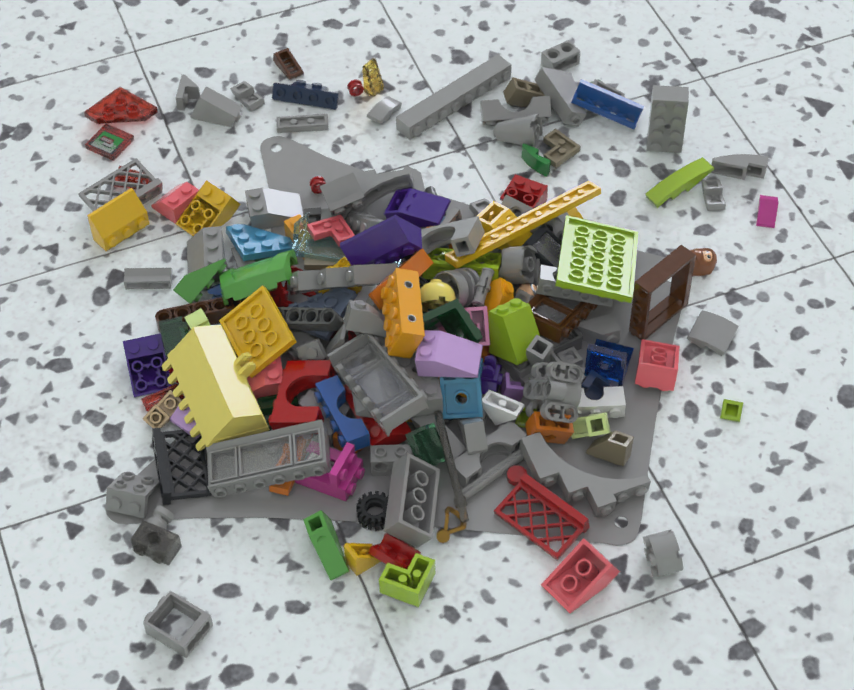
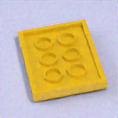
[219,285,297,378]

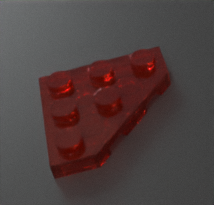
[84,87,158,124]

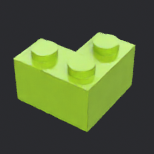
[379,553,436,607]

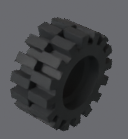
[356,491,389,531]

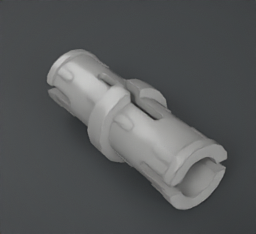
[472,267,494,307]

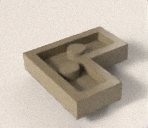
[543,129,581,168]

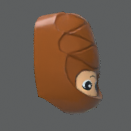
[690,248,717,276]

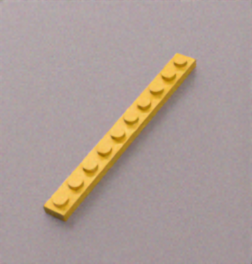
[445,181,601,269]

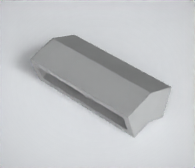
[124,268,172,289]

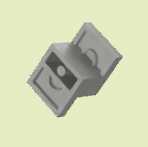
[320,172,365,216]

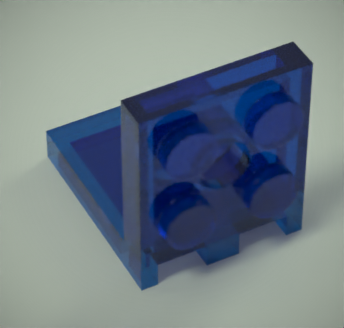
[584,339,634,386]

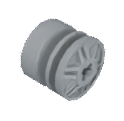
[433,267,480,308]

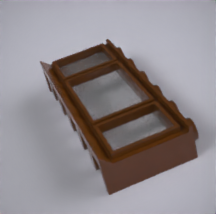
[528,294,598,344]

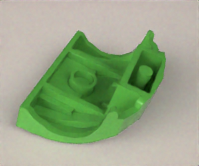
[219,250,298,306]

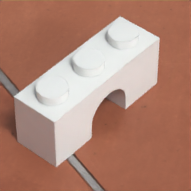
[565,386,626,418]

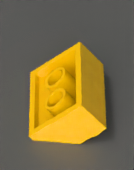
[87,188,150,251]

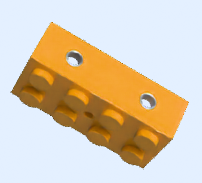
[381,268,425,359]

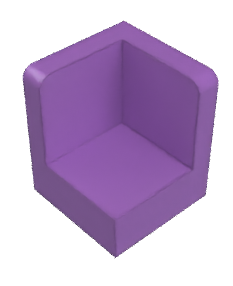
[500,372,524,402]

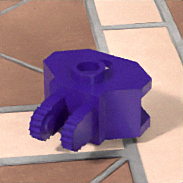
[480,355,504,394]

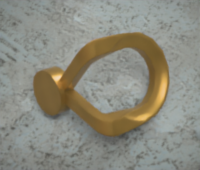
[436,506,467,543]

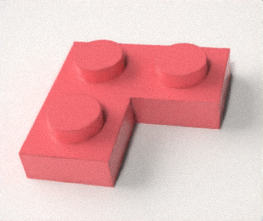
[307,214,355,247]

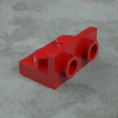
[368,533,421,570]

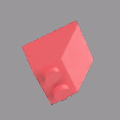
[151,182,199,224]

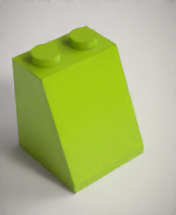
[489,298,540,365]

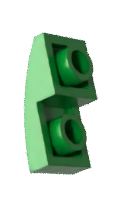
[521,143,551,177]

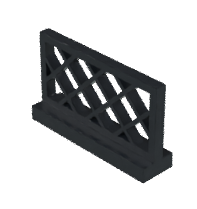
[152,428,212,505]

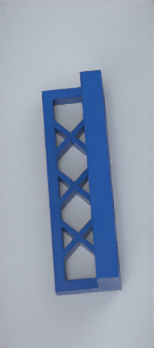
[571,79,644,130]

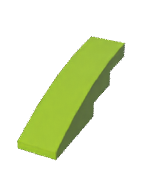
[645,157,714,208]

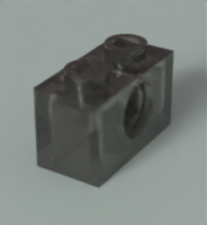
[130,520,182,566]

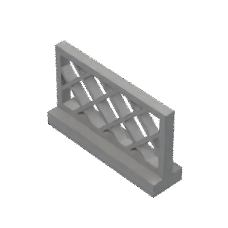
[79,158,163,211]

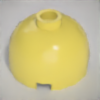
[420,279,456,312]

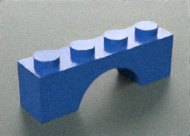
[314,375,370,451]

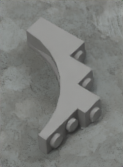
[319,169,414,241]
[287,263,398,295]
[520,432,651,517]

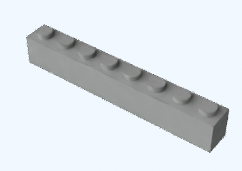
[396,54,512,140]

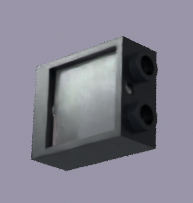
[522,224,561,267]

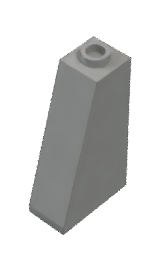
[535,67,587,127]

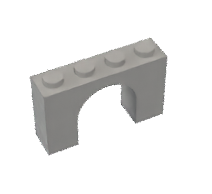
[401,216,485,263]

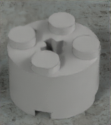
[500,245,540,284]
[643,530,683,578]

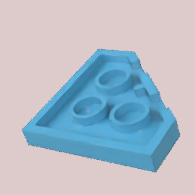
[226,224,296,261]

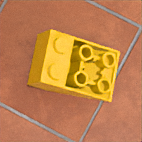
[176,180,241,236]
[477,201,533,250]

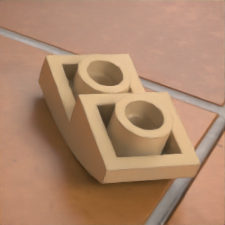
[142,390,182,429]

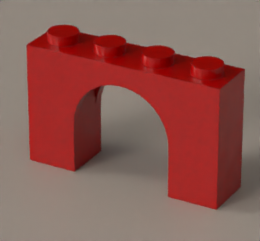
[269,360,337,435]

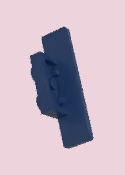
[272,80,339,110]

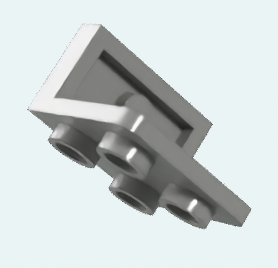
[105,472,159,518]

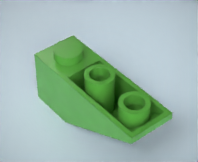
[173,258,227,304]
[303,510,349,581]

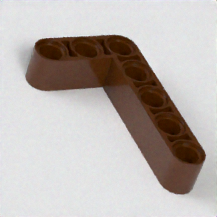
[155,297,244,334]

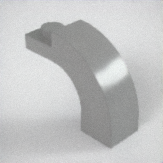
[526,335,586,385]

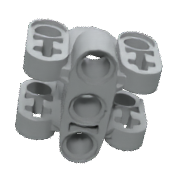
[523,362,584,423]

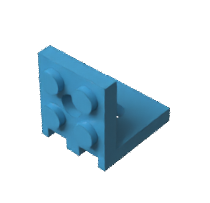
[439,358,484,419]

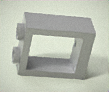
[143,591,213,658]

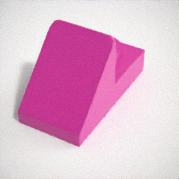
[756,195,779,228]

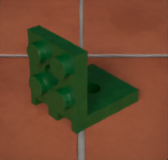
[423,298,483,343]

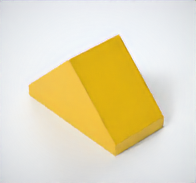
[344,543,381,576]

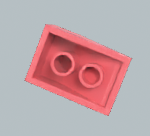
[635,339,680,391]
[247,356,283,401]
[541,538,620,613]

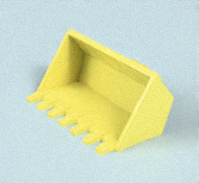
[162,325,270,451]

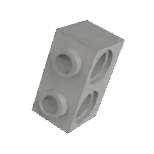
[541,40,580,71]
[370,444,411,476]

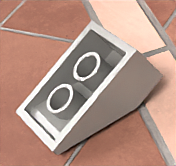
[245,188,306,229]

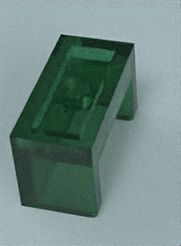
[405,423,450,467]

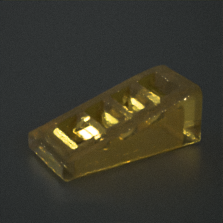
[362,58,384,97]

